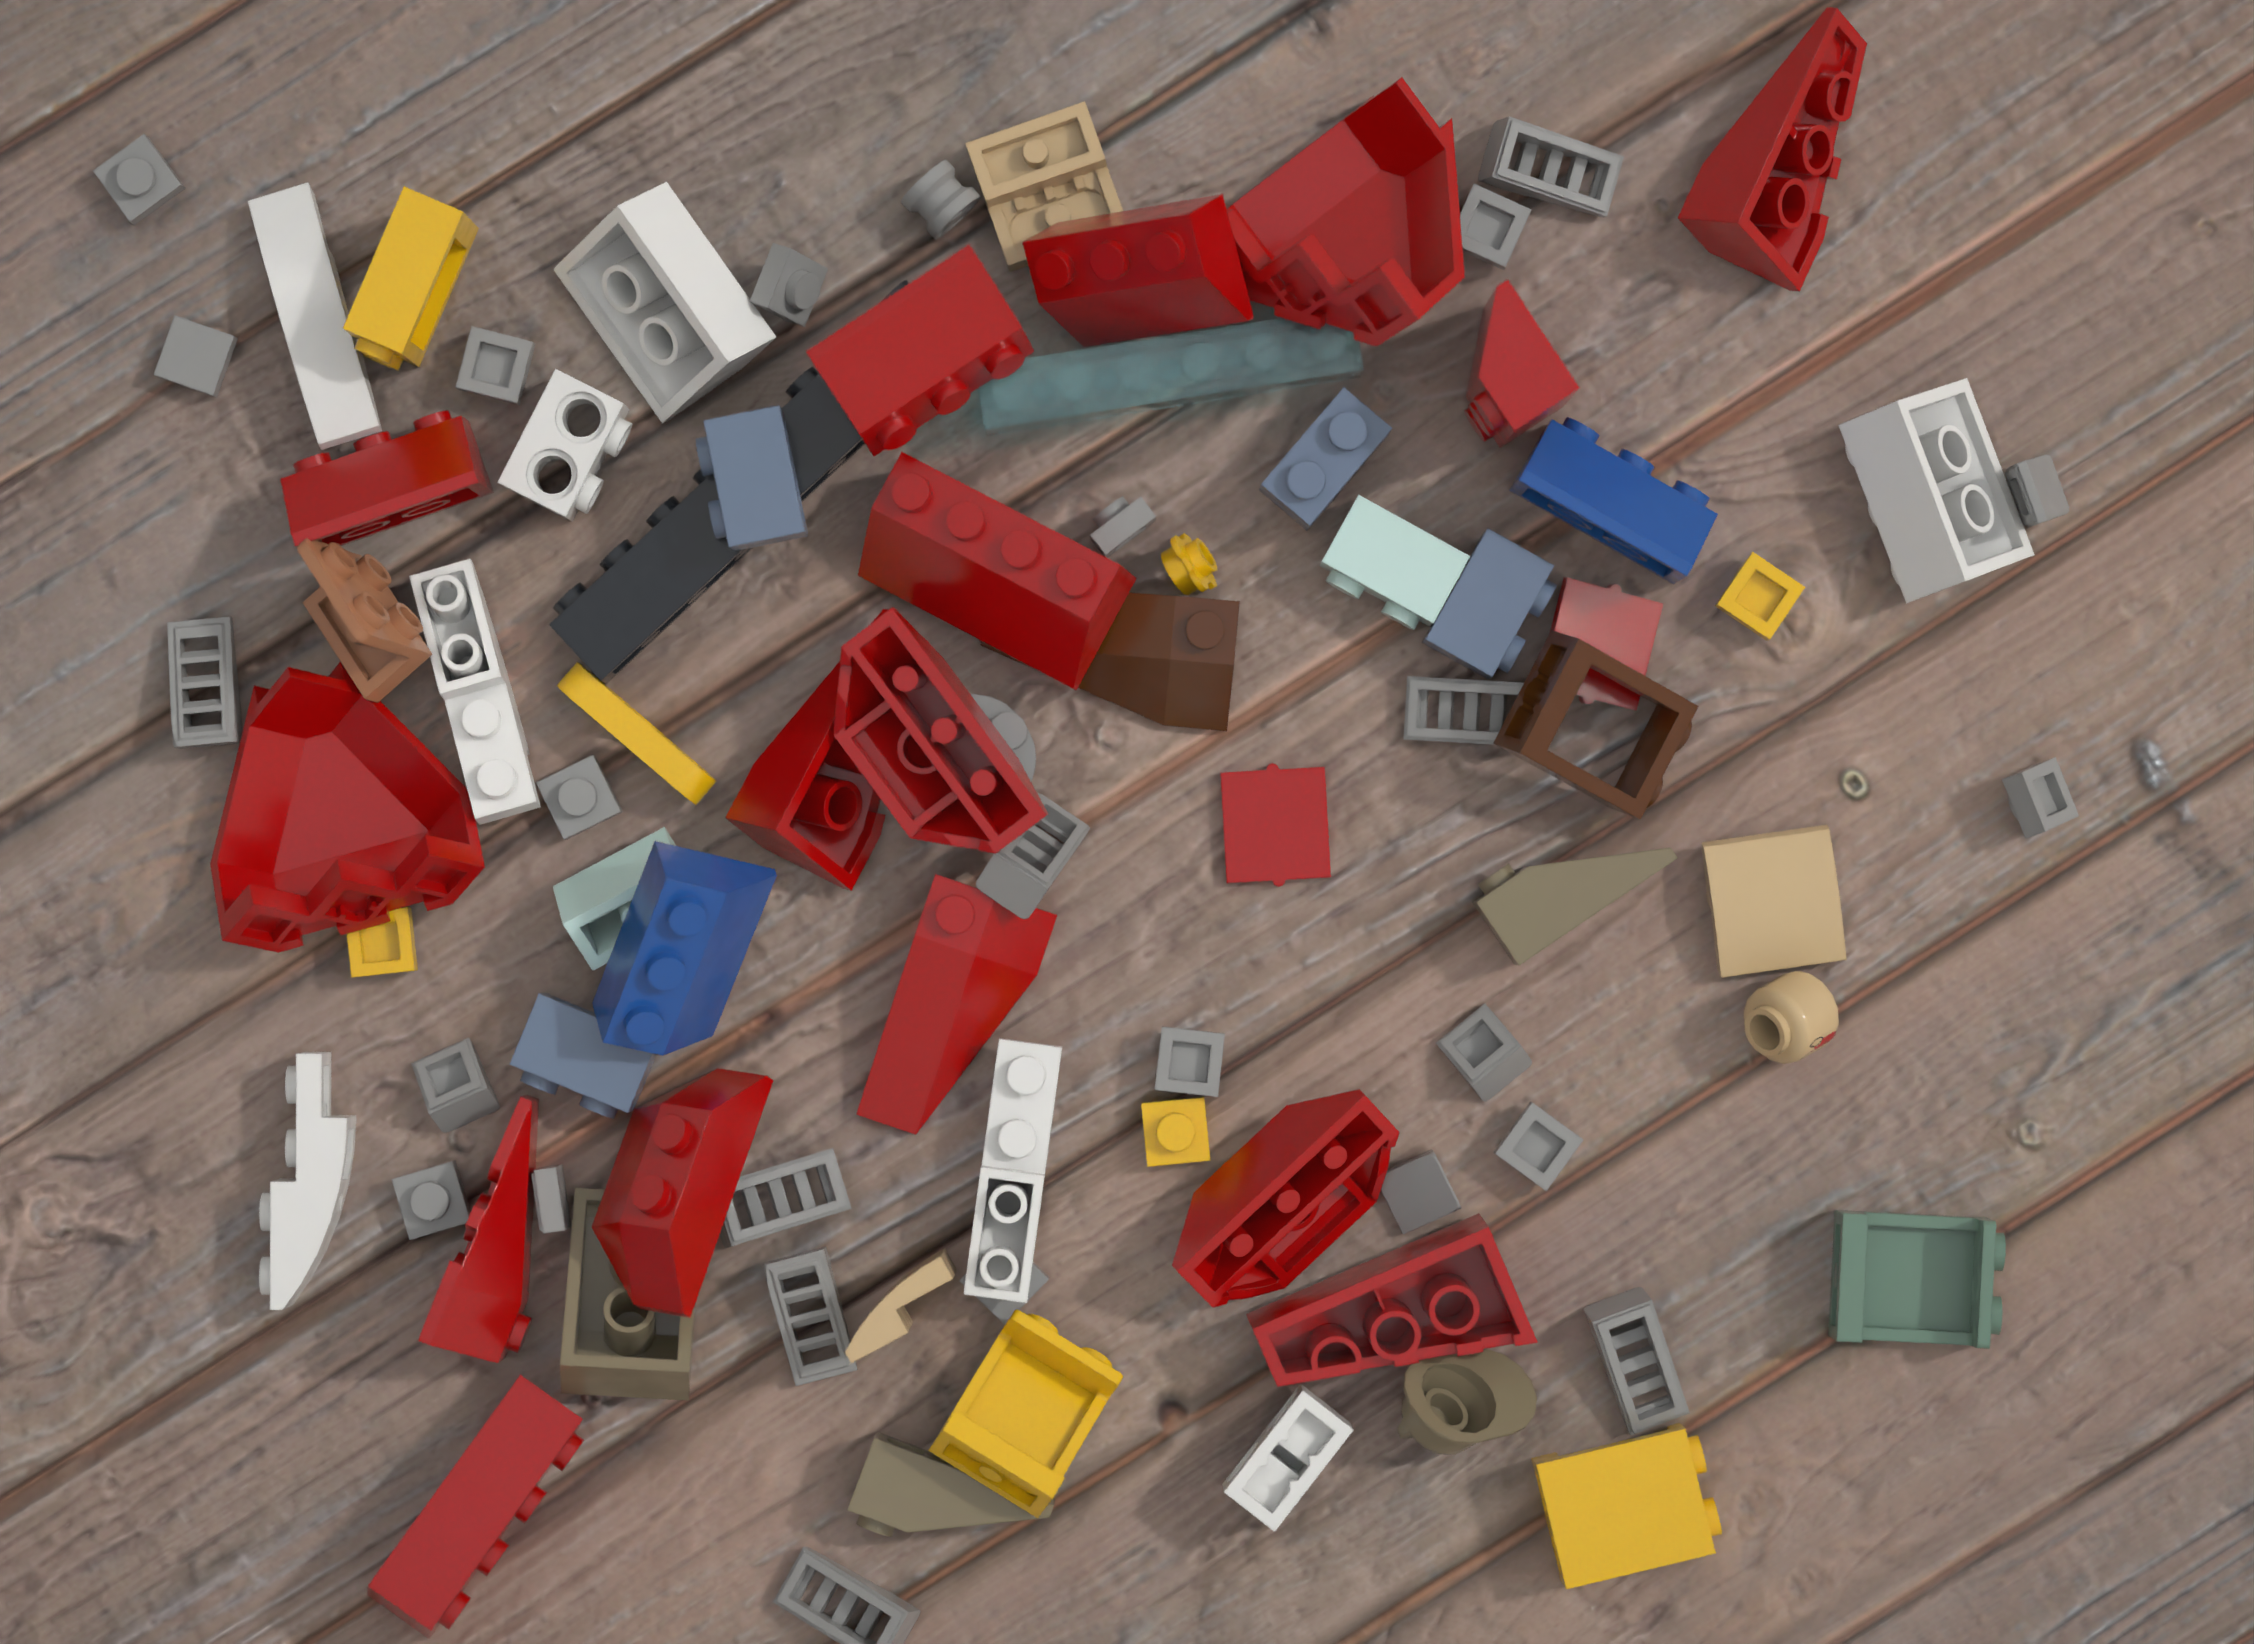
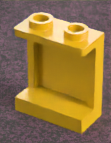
[928,1310,1123,1518]
[1531,1423,1722,1590]

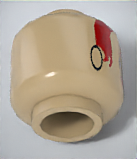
[1744,971,1839,1064]

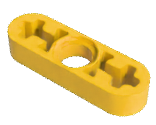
[556,662,717,805]

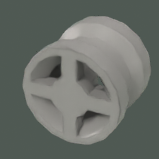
[901,159,981,240]

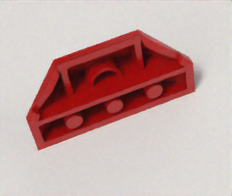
[833,607,1048,854]
[592,1068,774,1318]
[1172,1089,1400,1308]

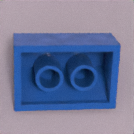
[1509,417,1718,584]
[592,841,777,1056]

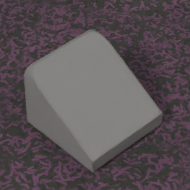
[2005,455,2069,528]
[1436,1003,1532,1102]
[411,1038,500,1133]
[1381,1149,1462,1234]

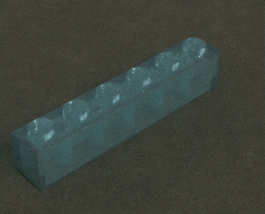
[978,318,1364,436]

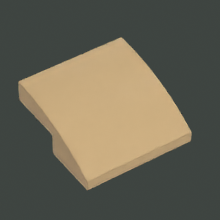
[965,101,1123,272]
[1702,825,1847,978]
[845,1248,957,1363]

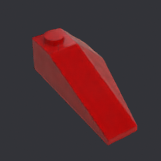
[1678,7,1867,292]
[725,608,929,891]
[856,874,1058,1135]
[418,1094,539,1363]

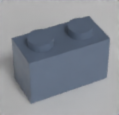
[1259,387,1392,531]
[695,405,809,551]
[1422,528,1557,679]
[509,993,657,1119]

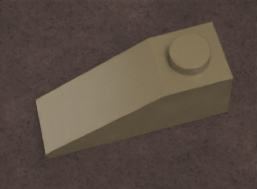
[1472,848,1678,966]
[847,1432,1055,1537]

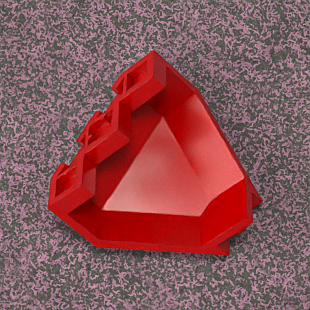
[1226,77,1465,347]
[210,662,485,953]

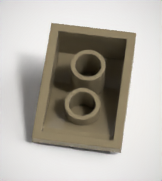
[560,1188,696,1401]

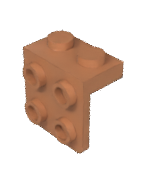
[297,538,432,703]

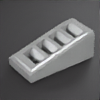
[1478,116,1624,218]
[167,616,243,749]
[1404,676,1524,745]
[976,793,1091,919]
[720,1148,852,1248]
[762,1247,858,1386]
[1584,1287,1690,1435]
[773,1546,921,1644]

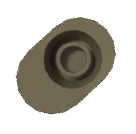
[1398,1349,1537,1455]

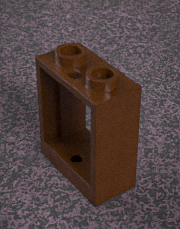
[1493,630,1699,820]

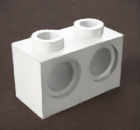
[498,369,632,522]
[1223,1384,1353,1532]

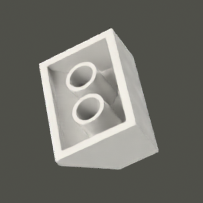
[553,182,776,423]
[1838,378,2034,604]

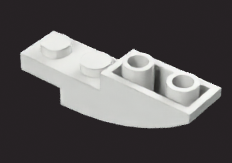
[409,559,541,825]
[964,1038,1062,1303]
[259,1052,356,1310]

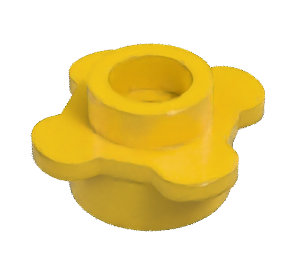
[1161,533,1217,596]

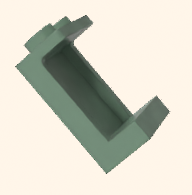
[1828,1210,2006,1349]

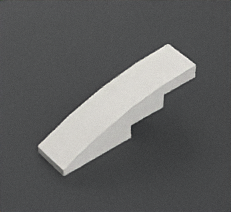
[248,182,382,450]

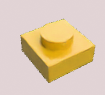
[1715,552,1805,641]
[347,907,418,978]
[1141,1096,1210,1167]

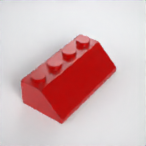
[858,452,1137,691]

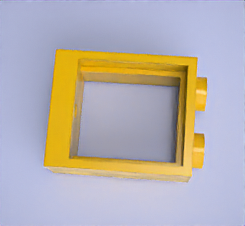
[342,187,479,371]

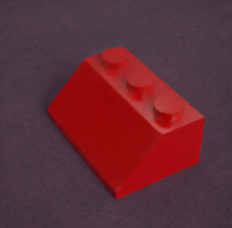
[1022,194,1254,347]
[806,244,1034,457]
[1464,279,1580,448]
[280,410,494,547]

